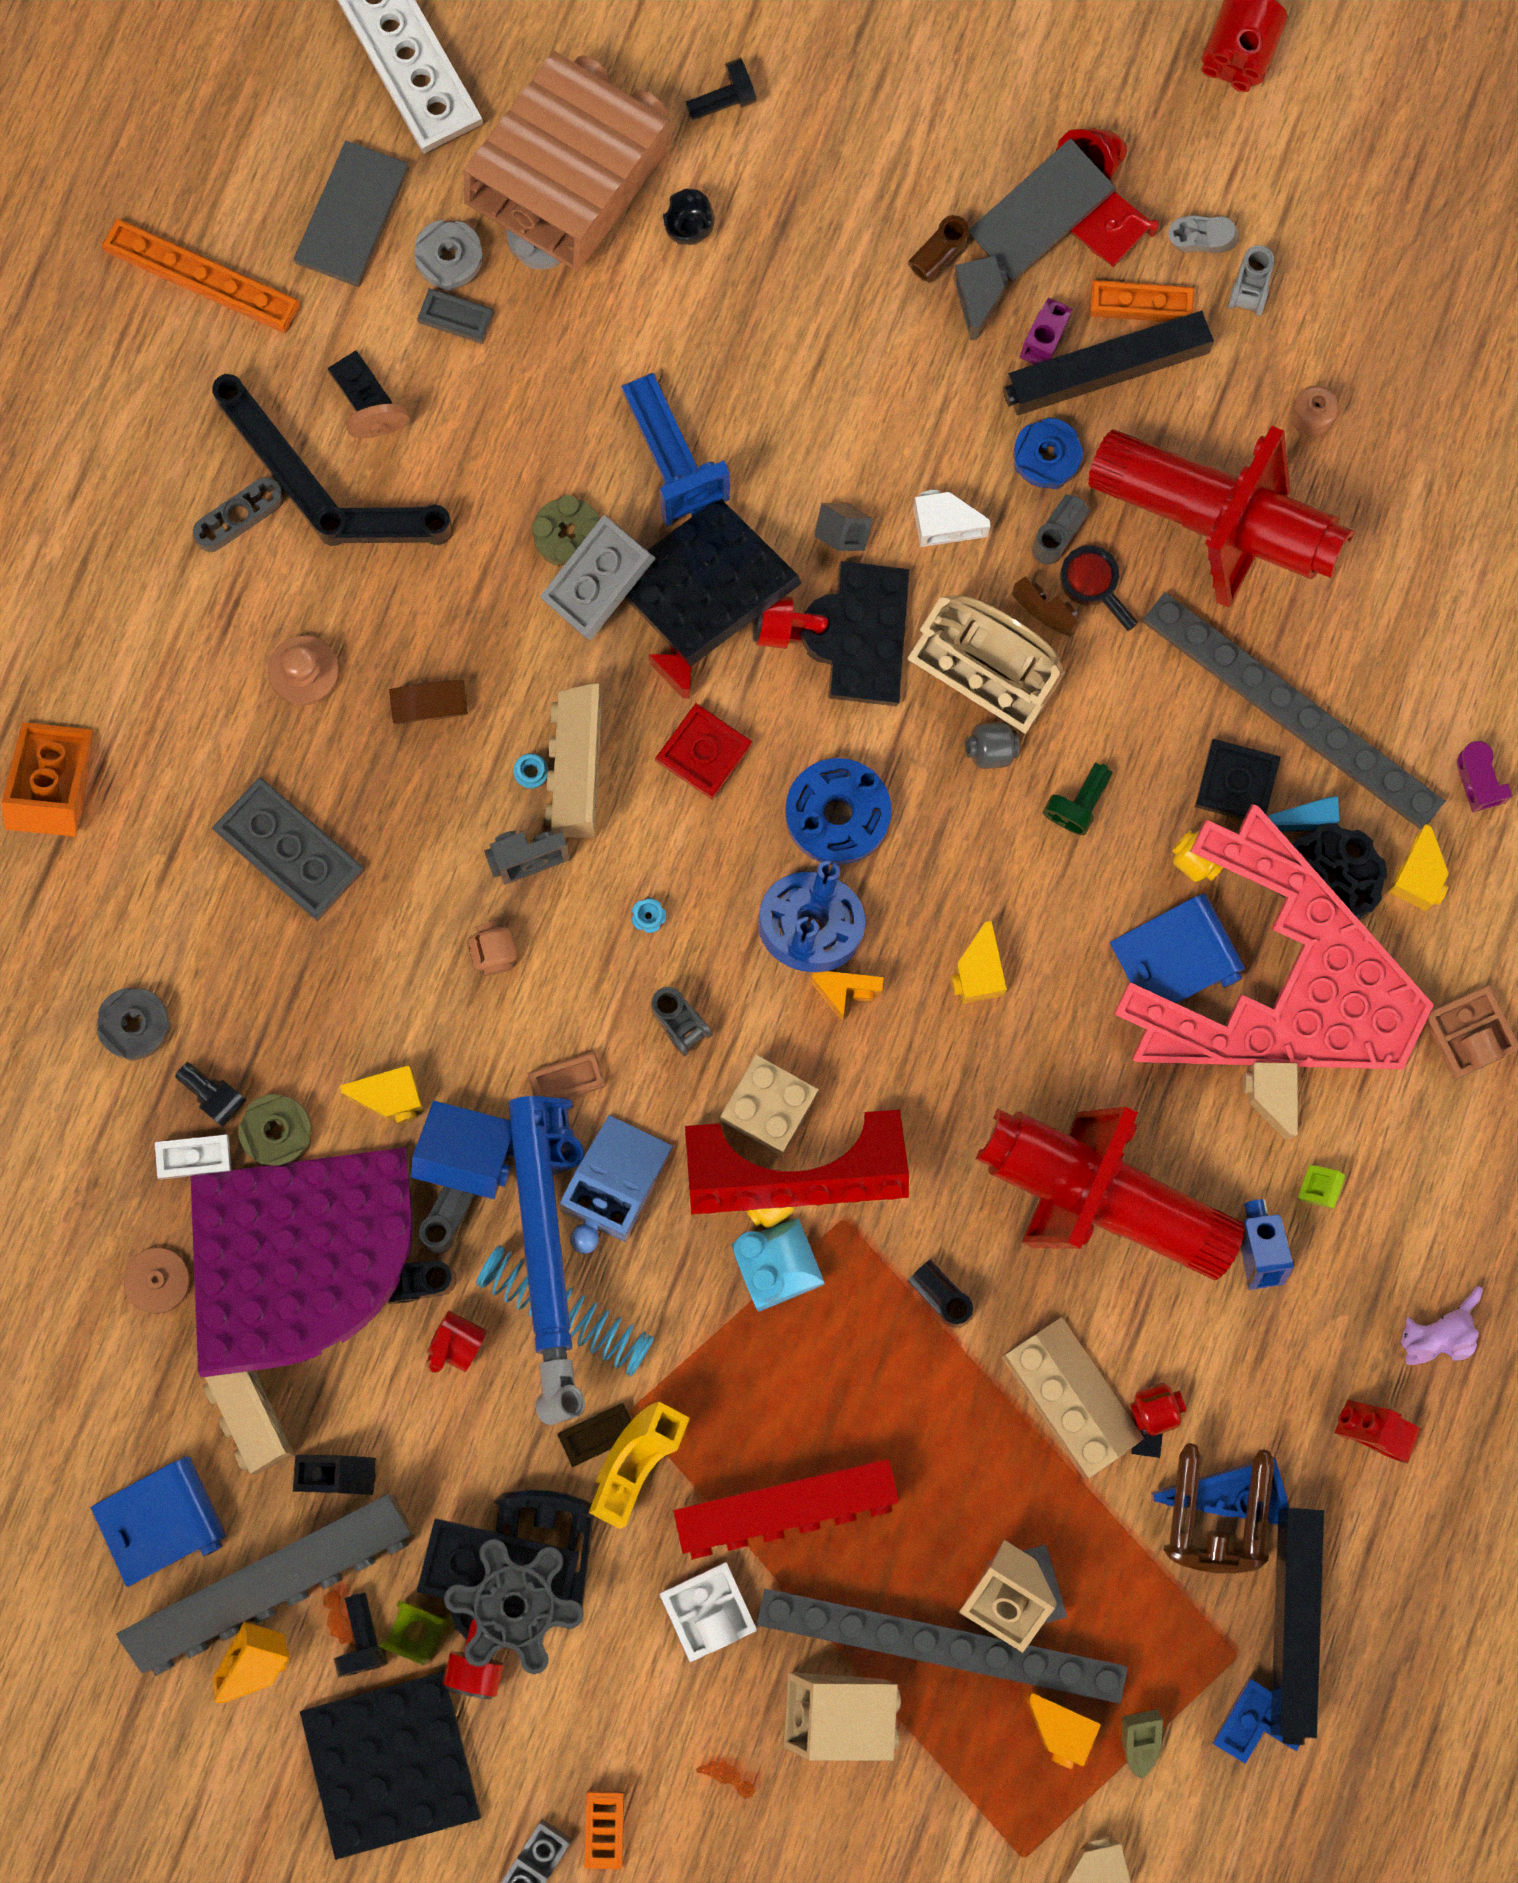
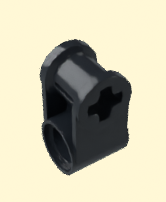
[388,1261,456,1304]

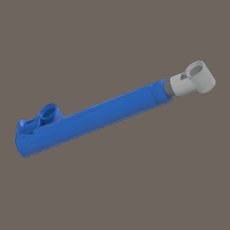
[508,1096,585,1425]

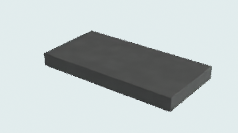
[969,138,1116,282]
[294,140,409,287]
[212,777,365,921]

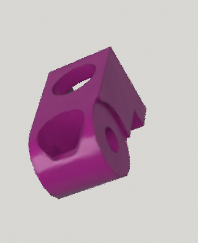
[1019,297,1073,364]
[1457,741,1513,813]

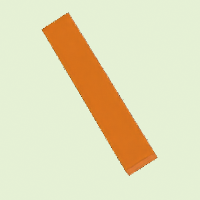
[101,218,301,334]

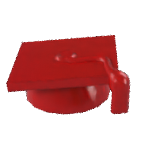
[1070,192,1159,267]

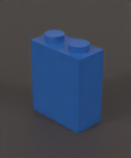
[411,1100,514,1200]

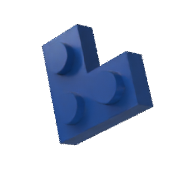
[1212,1678,1300,1764]

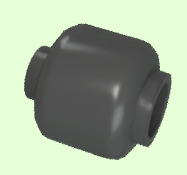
[965,722,1019,769]

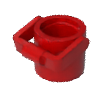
[426,1310,487,1373]

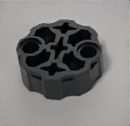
[1280,824,1387,920]

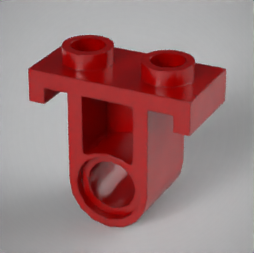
[1334,1400,1421,1464]

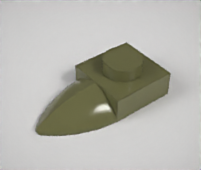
[1121,1709,1163,1779]

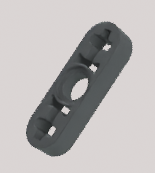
[193,478,284,552]

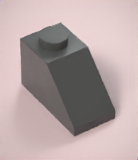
[954,256,1008,340]

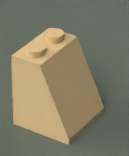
[784,1673,901,1761]

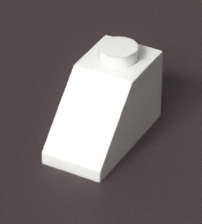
[913,490,991,547]

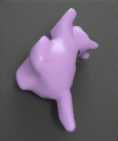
[1400,1286,1483,1365]

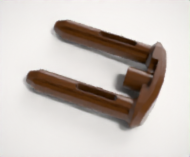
[1163,1443,1274,1574]

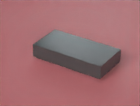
[417,288,494,344]

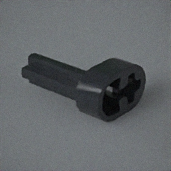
[685,57,757,121]
[334,1592,388,1678]

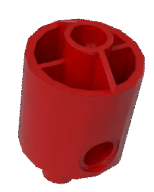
[1201,0,1288,92]

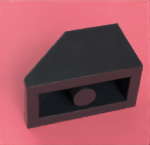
[293,1454,376,1495]

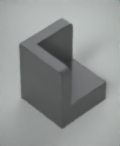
[814,503,873,551]

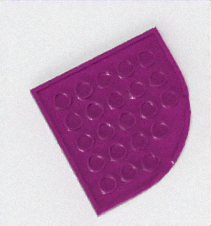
[190,1147,413,1378]

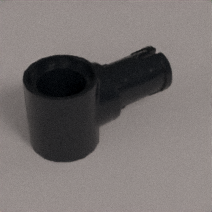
[175,1062,246,1127]

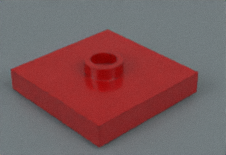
[655,703,753,800]

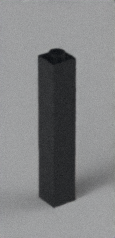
[1003,310,1214,416]
[1271,1507,1324,1745]

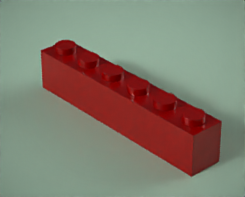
[673,1459,899,1560]

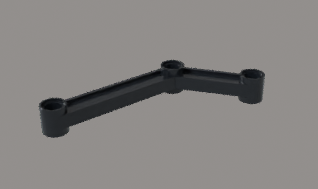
[212,374,453,546]

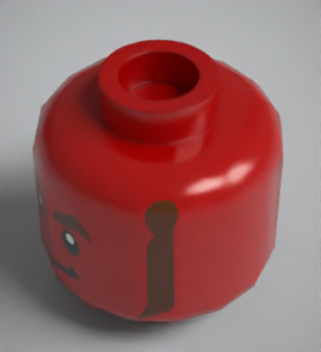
[1130,1383,1187,1436]

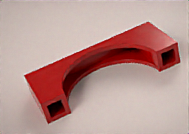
[685,1109,909,1215]

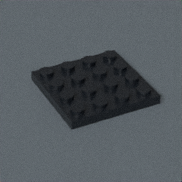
[625,499,802,667]
[300,1671,482,1860]

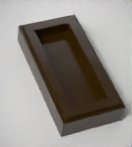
[557,1403,632,1468]

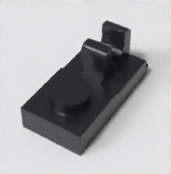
[328,350,392,412]

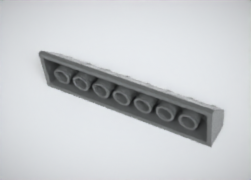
[116,1494,414,1676]

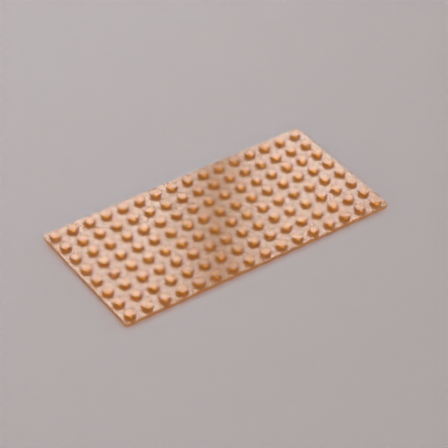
[631,1220,1237,1857]

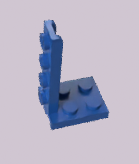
[621,373,730,527]

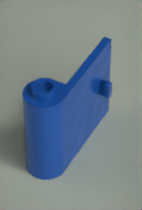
[1110,893,1246,1003]
[90,1456,227,1587]

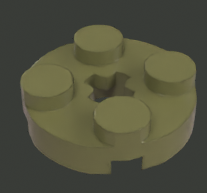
[532,495,600,566]
[238,1094,312,1166]

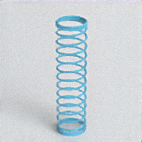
[476,1245,654,1377]

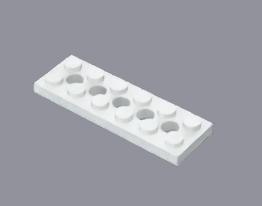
[337,0,483,154]

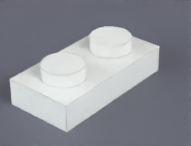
[155,1135,232,1180]

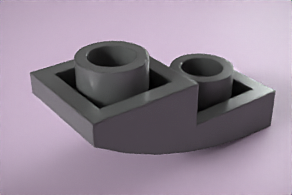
[501,1819,573,1883]

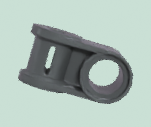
[651,987,713,1057]

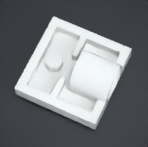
[659,1563,757,1662]

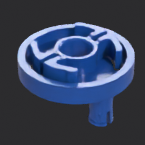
[785,758,891,865]
[758,861,866,972]

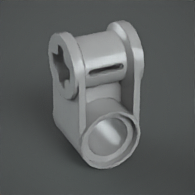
[1228,245,1274,317]

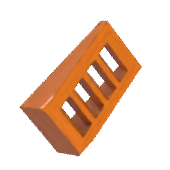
[584,1791,624,1869]

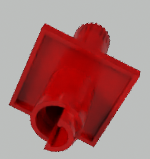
[1088,426,1355,607]
[976,1106,1244,1280]

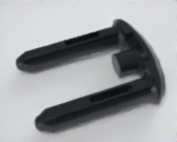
[494,1489,595,1609]

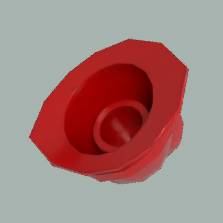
[1056,128,1127,180]

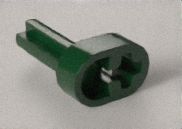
[1043,762,1113,835]

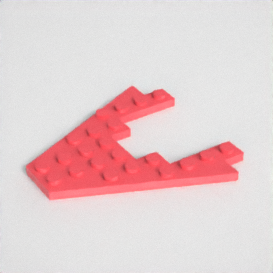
[1113,804,1434,1069]

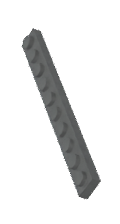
[1142,592,1445,829]
[757,1588,1128,1704]

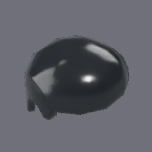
[663,189,715,245]

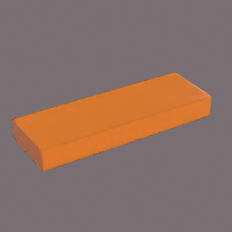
[1089,280,1194,322]

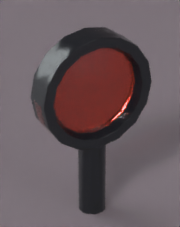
[1059,545,1138,631]

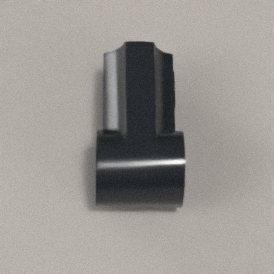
[908,1259,973,1328]

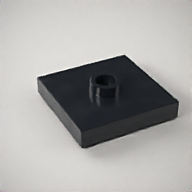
[1194,739,1281,820]

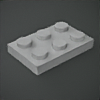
[540,515,655,640]

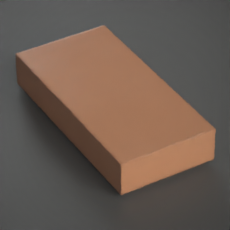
[527,1051,606,1099]

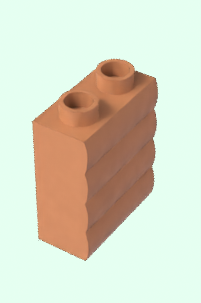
[464,51,670,272]

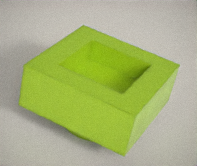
[1298,1164,1346,1209]

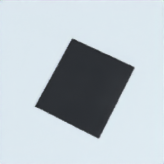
[1131,1422,1163,1458]

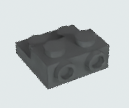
[484,831,570,885]

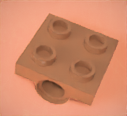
[1426,985,1518,1080]

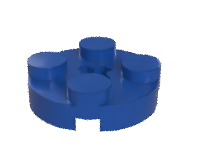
[1013,418,1083,489]

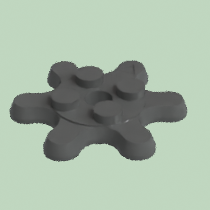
[444,1539,584,1674]

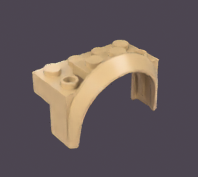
[907,595,1065,734]

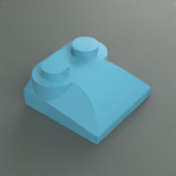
[731,1218,825,1312]

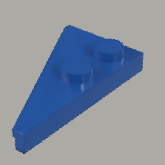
[1151,1456,1289,1525]

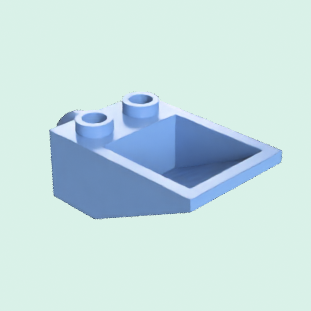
[559,1115,673,1254]

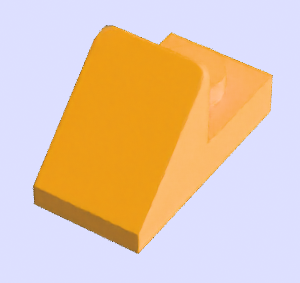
[811,971,884,1021]

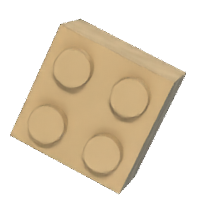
[720,1055,819,1157]

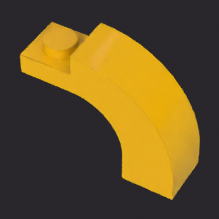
[589,1401,690,1529]

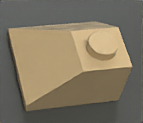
[959,1540,1057,1653]

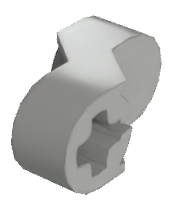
[1168,215,1240,253]

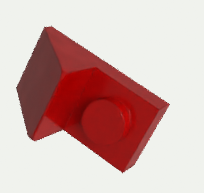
[649,647,691,699]

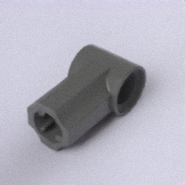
[1032,494,1090,565]
[419,1186,475,1254]

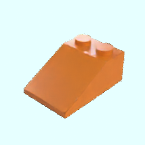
[1,722,93,837]

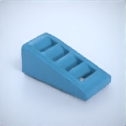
[1268,796,1340,832]

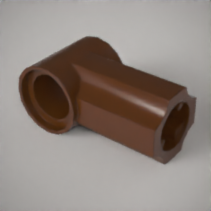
[908,215,969,284]

